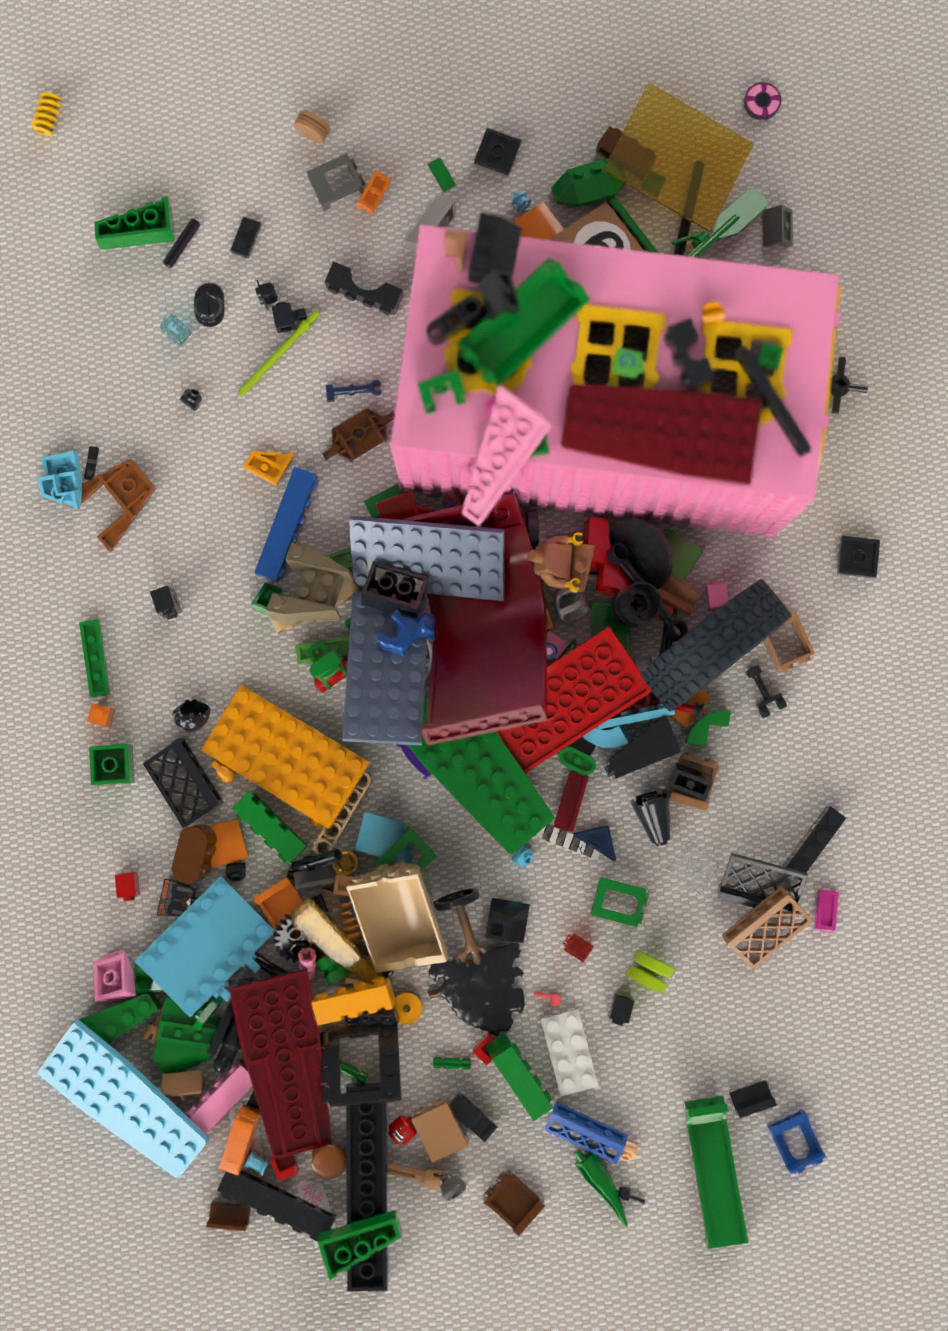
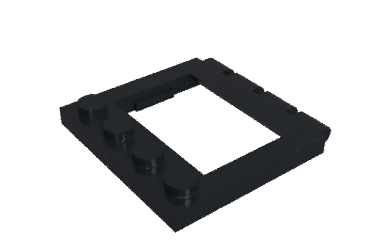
[320,1023,402,1107]

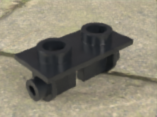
[255,280,278,310]

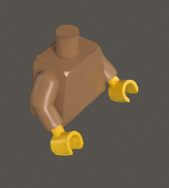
[528,532,583,592]

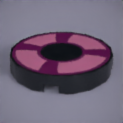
[744,82,782,120]

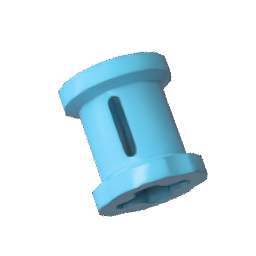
[244,1151,269,1176]

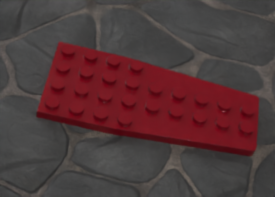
[561,384,762,486]
[229,969,332,1159]

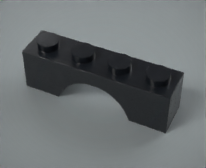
[325,261,403,315]

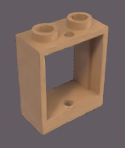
[763,612,815,672]

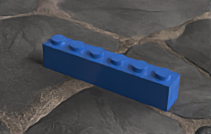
[254,466,319,583]

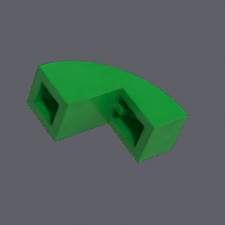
[685,711,731,747]

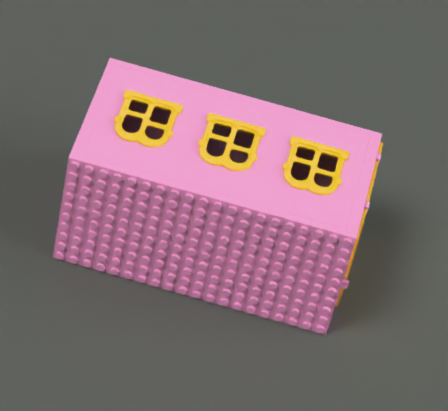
[391,225,841,538]

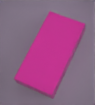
[815,890,839,931]

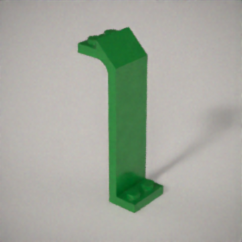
[684,1096,749,1249]

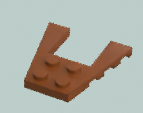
[72,459,156,552]

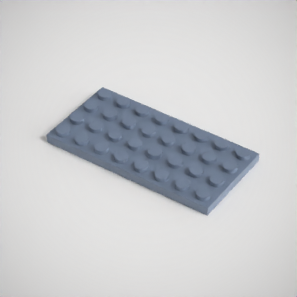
[349,516,505,601]
[342,594,429,745]

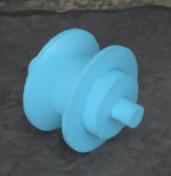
[511,192,532,212]

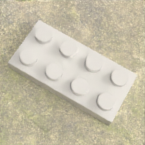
[540,1009,599,1096]

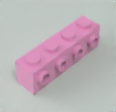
[185,1059,252,1134]

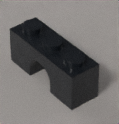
[663,318,715,391]

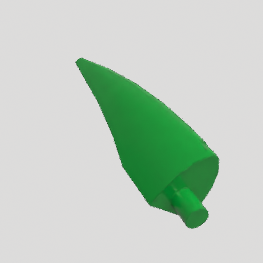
[574,1150,628,1227]

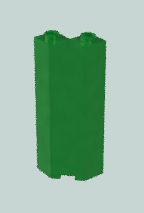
[456,258,590,387]

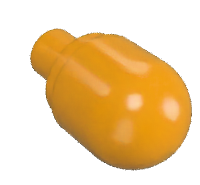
[210,760,235,783]

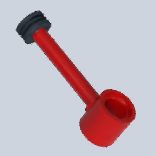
[632,693,705,719]

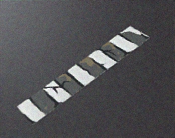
[535,825,600,860]

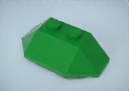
[551,159,628,207]

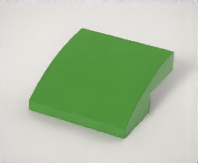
[665,529,704,581]

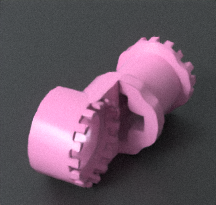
[297,947,316,982]

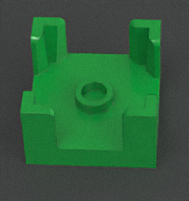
[417,370,467,415]

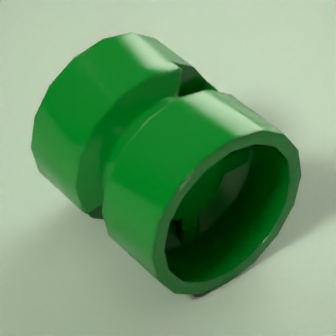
[315,949,350,986]

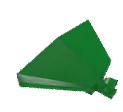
[152,996,225,1074]

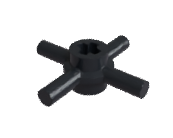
[830,357,868,414]

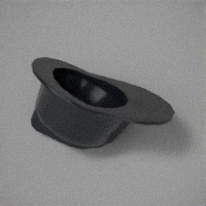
[194,283,224,327]

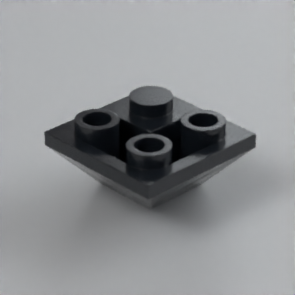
[485,898,530,943]

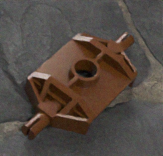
[322,408,395,463]

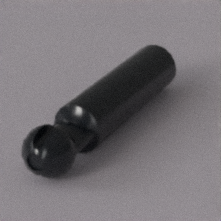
[213,977,259,1074]

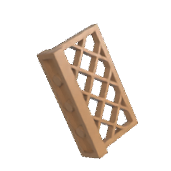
[722,885,813,970]

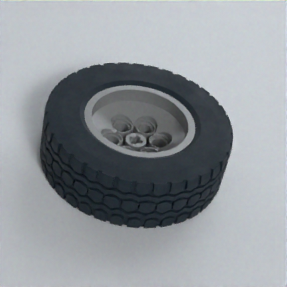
[640,579,792,712]

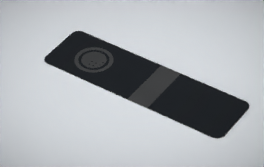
[84,446,99,480]

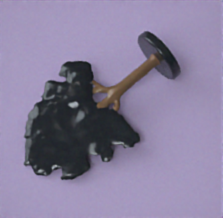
[428,888,525,1037]

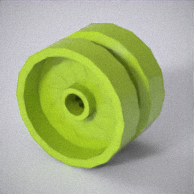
[625,949,676,994]

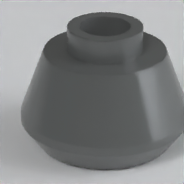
[441,1174,466,1201]

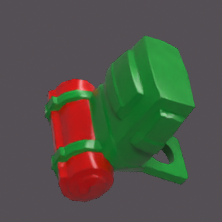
[306,641,348,693]

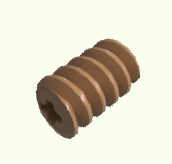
[339,902,364,942]

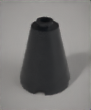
[631,790,670,846]

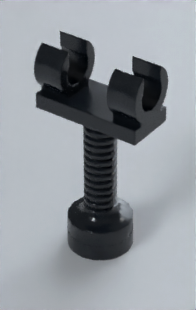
[745,665,787,718]

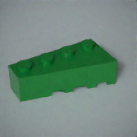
[94,196,175,250]
[232,791,308,863]
[71,992,162,1044]
[486,1033,553,1121]
[317,1210,402,1281]

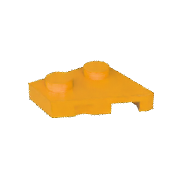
[243,451,295,486]

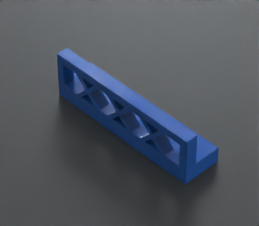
[544,1102,628,1164]

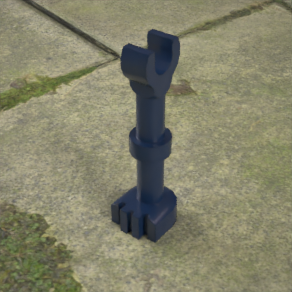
[326,380,381,402]

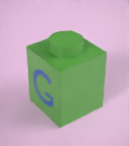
[611,347,645,379]

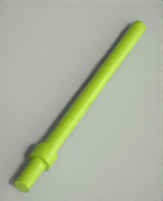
[237,310,320,396]

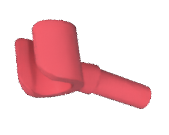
[534,991,561,1006]

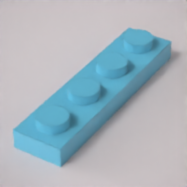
[598,703,675,729]

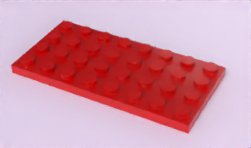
[495,626,652,773]

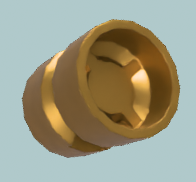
[332,849,360,875]

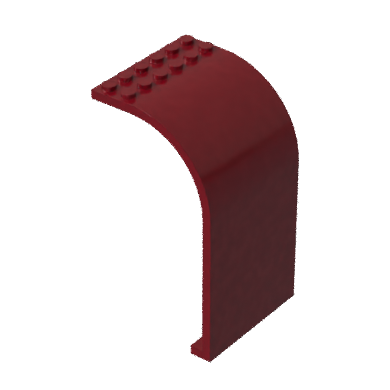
[402,492,547,745]

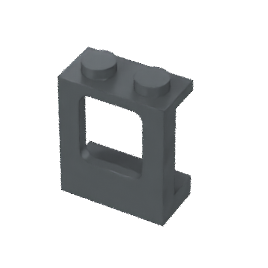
[306,153,365,211]

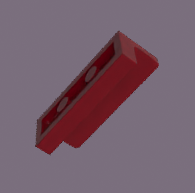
[553,771,589,832]

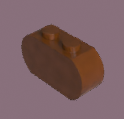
[171,824,217,884]

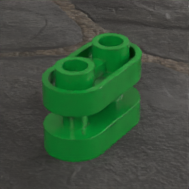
[558,747,596,775]

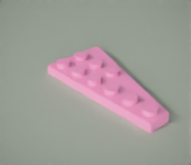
[462,385,553,525]

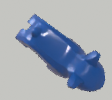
[377,609,435,657]

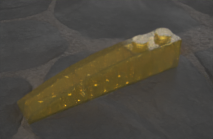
[291,897,385,982]

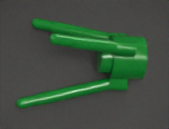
[672,231,710,257]

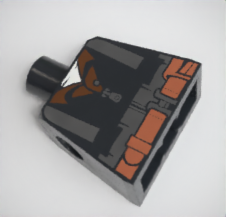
[157,878,198,916]

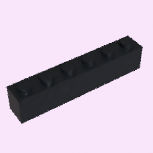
[217,1170,336,1242]

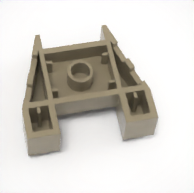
[266,543,355,624]

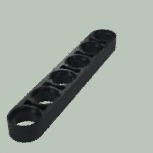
[734,345,812,457]

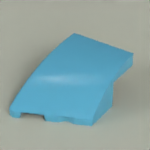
[37,451,82,509]
[355,812,412,864]

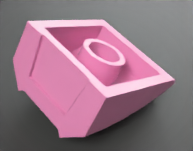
[94,949,136,1004]

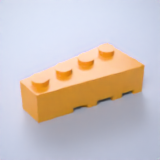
[311,976,396,1025]

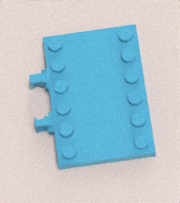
[135,876,275,1017]

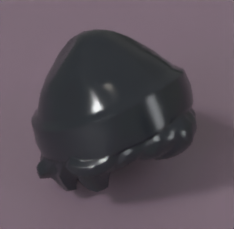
[172,699,211,733]

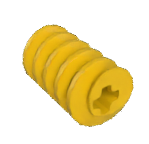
[31,92,62,136]

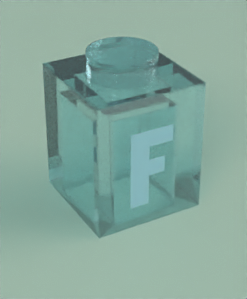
[159,313,192,347]

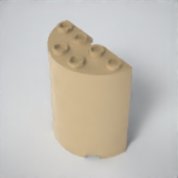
[347,861,449,973]

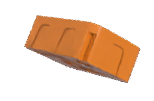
[219,1104,261,1175]

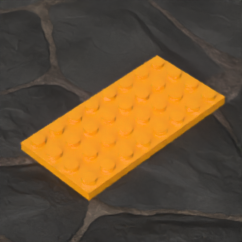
[201,685,371,829]

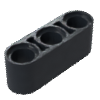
[427,297,481,346]

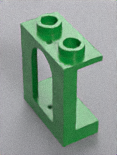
[375,826,437,872]
[590,877,649,927]

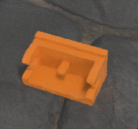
[356,170,392,215]

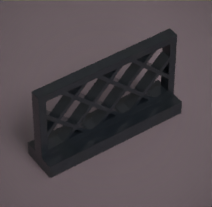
[143,738,224,828]
[718,853,808,918]

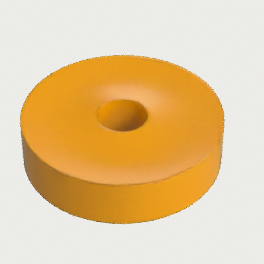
[393,992,422,1024]

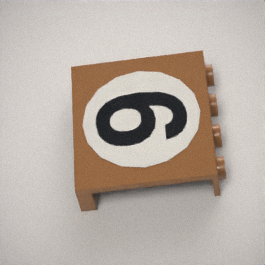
[552,202,647,252]

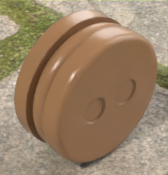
[294,110,331,143]

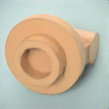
[620,1141,639,1161]

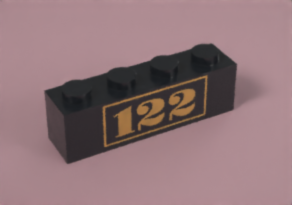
[782,806,846,881]

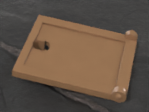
[542,543,595,592]

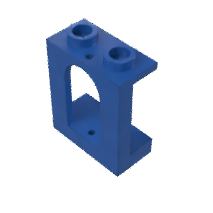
[767,1110,827,1174]

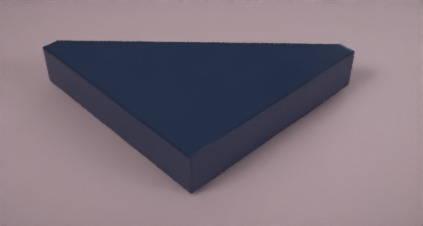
[573,826,616,861]

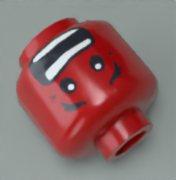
[388,1115,417,1145]

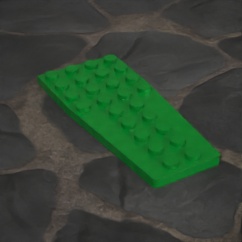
[407,695,554,854]

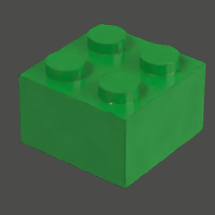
[89,744,135,786]

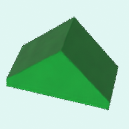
[251,583,282,615]

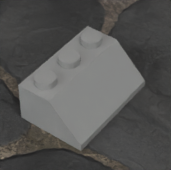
[404,196,456,254]

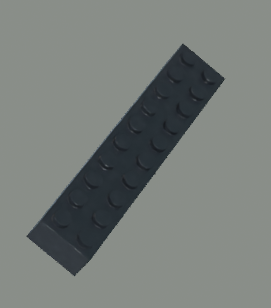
[346,1083,389,1292]

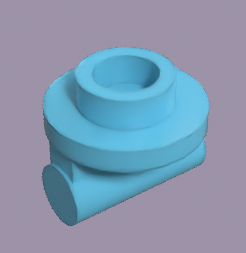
[511,845,533,867]

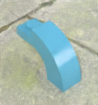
[582,725,633,748]

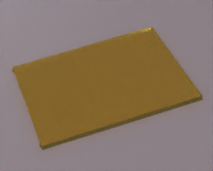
[603,82,754,232]

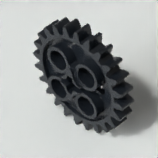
[273,906,337,963]

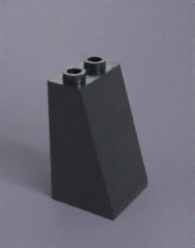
[604,716,681,780]

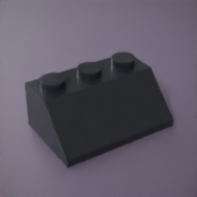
[468,212,522,284]
[361,561,429,618]

